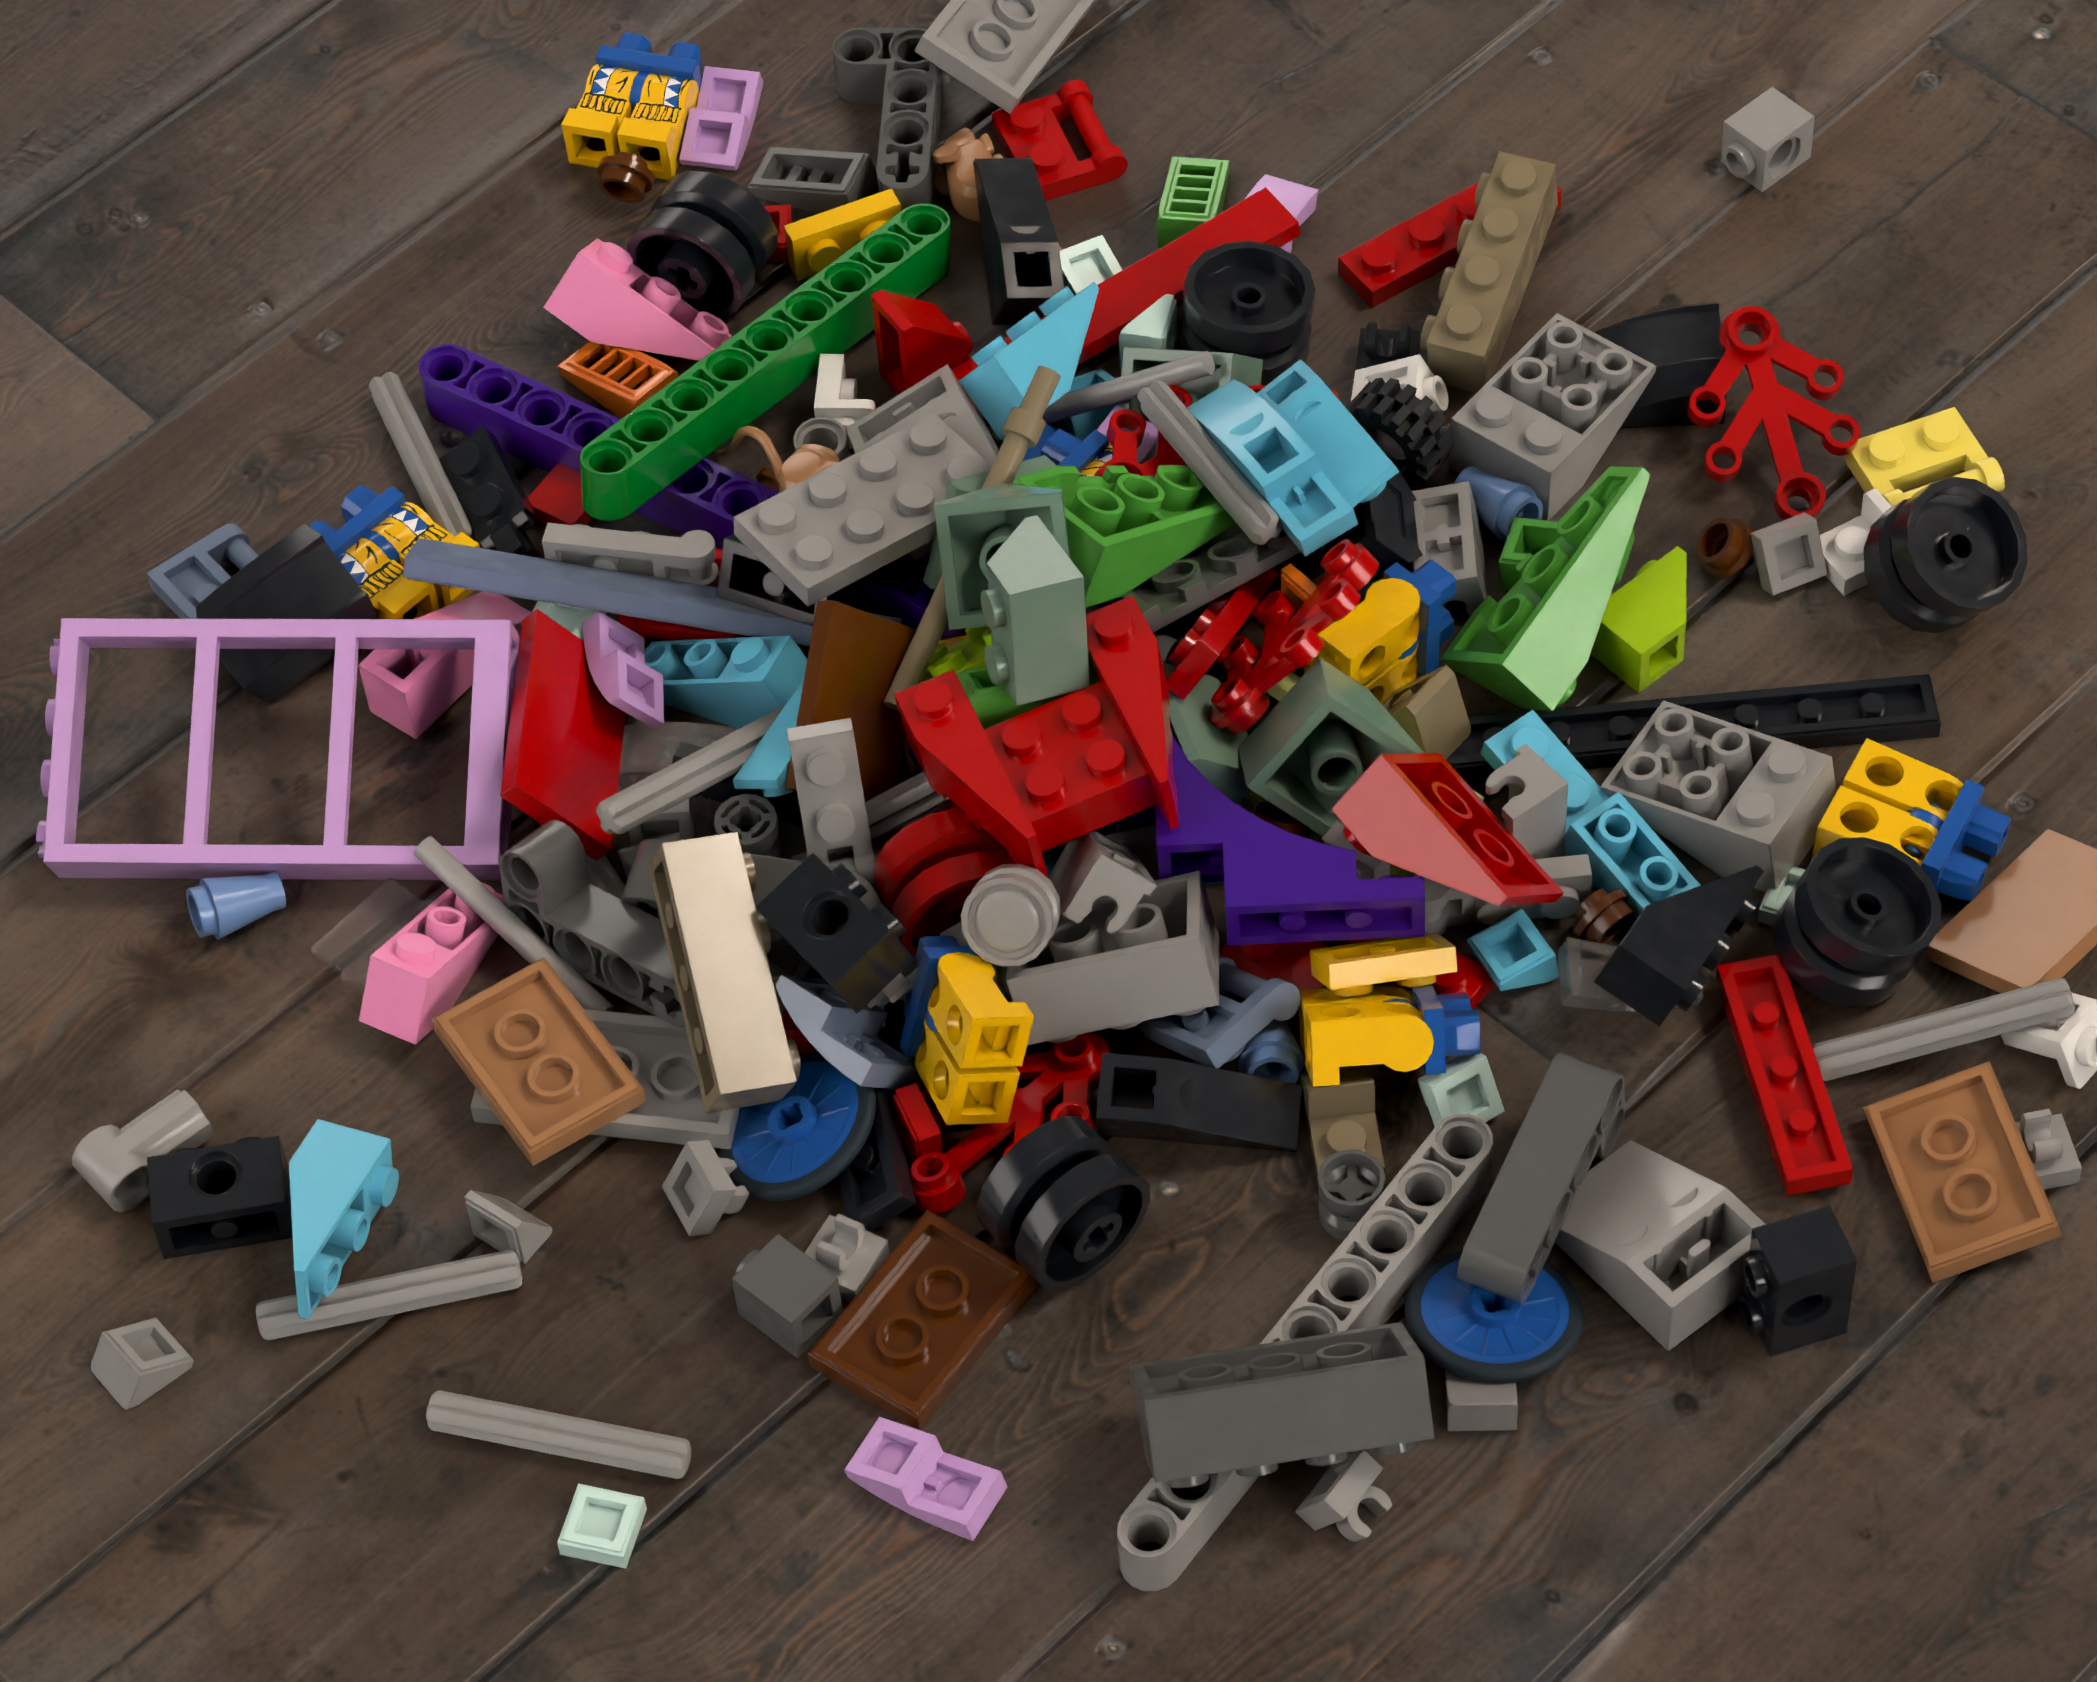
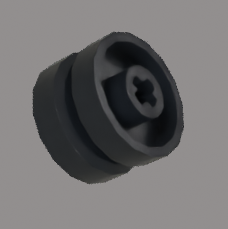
[627,171,778,320]
[1180,241,1315,386]
[1863,476,2028,633]
[1773,837,1942,1007]
[976,1116,1151,1290]

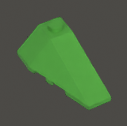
[1013,465,1236,608]
[1440,466,1651,711]

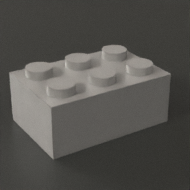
[1006,871,1219,1045]

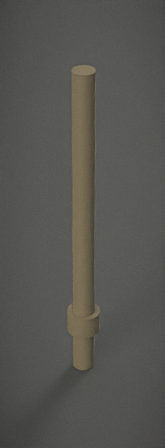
[883,366,1061,712]

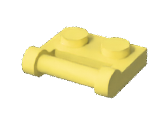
[1844,407,2005,505]

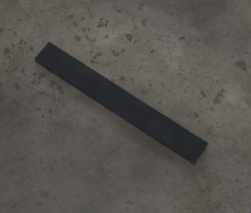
[1446,674,1941,780]

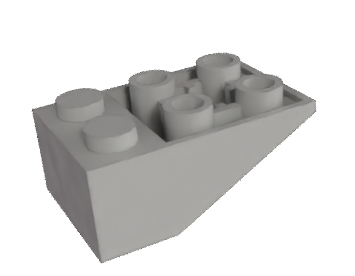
[1449,313,1656,521]
[845,364,999,561]
[1600,700,1837,892]
[1555,1140,1765,1351]

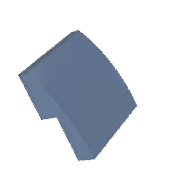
[775,974,922,1089]

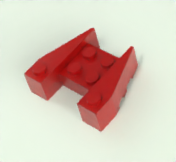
[894,595,1180,879]

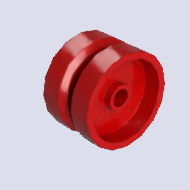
[874,808,1017,962]

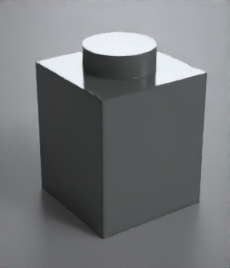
[732,1234,843,1358]

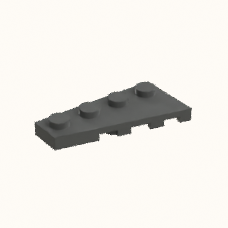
[1108,523,1301,632]

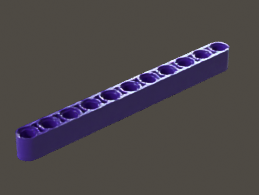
[419,344,967,640]

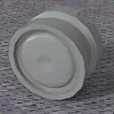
[961,863,1061,967]

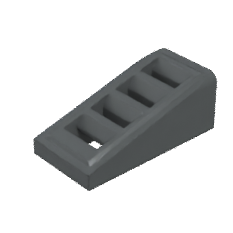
[747,147,879,214]

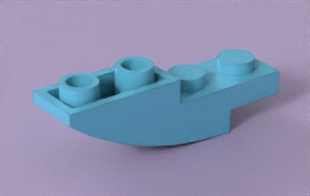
[1187,379,1358,557]
[1480,710,1701,918]

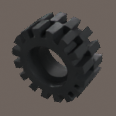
[1346,378,1454,491]

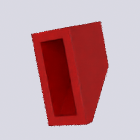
[871,290,973,395]

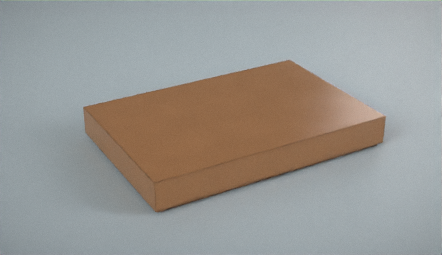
[1926,829,2097,993]
[431,957,646,1166]
[1863,1061,2061,1283]

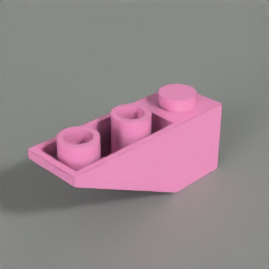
[543,238,732,361]
[358,592,532,739]
[359,882,504,1045]

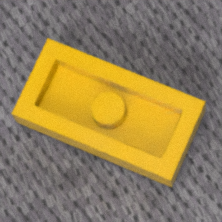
[784,188,901,281]
[1310,932,1457,996]

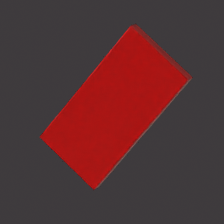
[500,609,626,861]

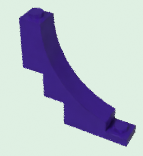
[1111,736,1425,945]

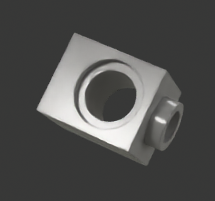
[1720,86,1815,192]

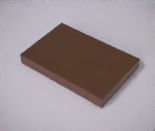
[785,600,917,802]
[808,1210,1038,1430]

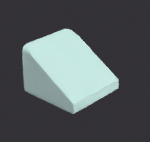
[1119,294,1178,370]

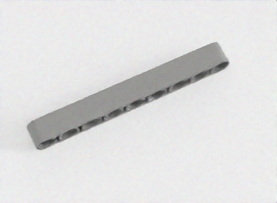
[1117,1114,1493,1591]

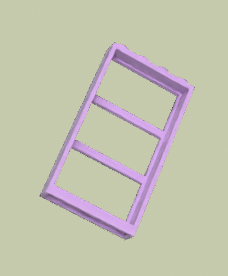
[36,618,520,881]

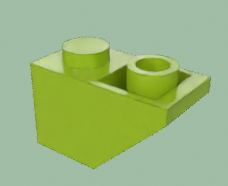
[1591,546,1687,693]

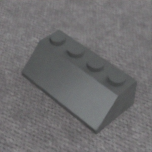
[1129,1322,1434,1488]

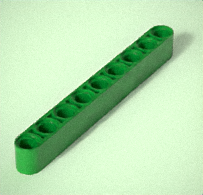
[580,203,951,521]

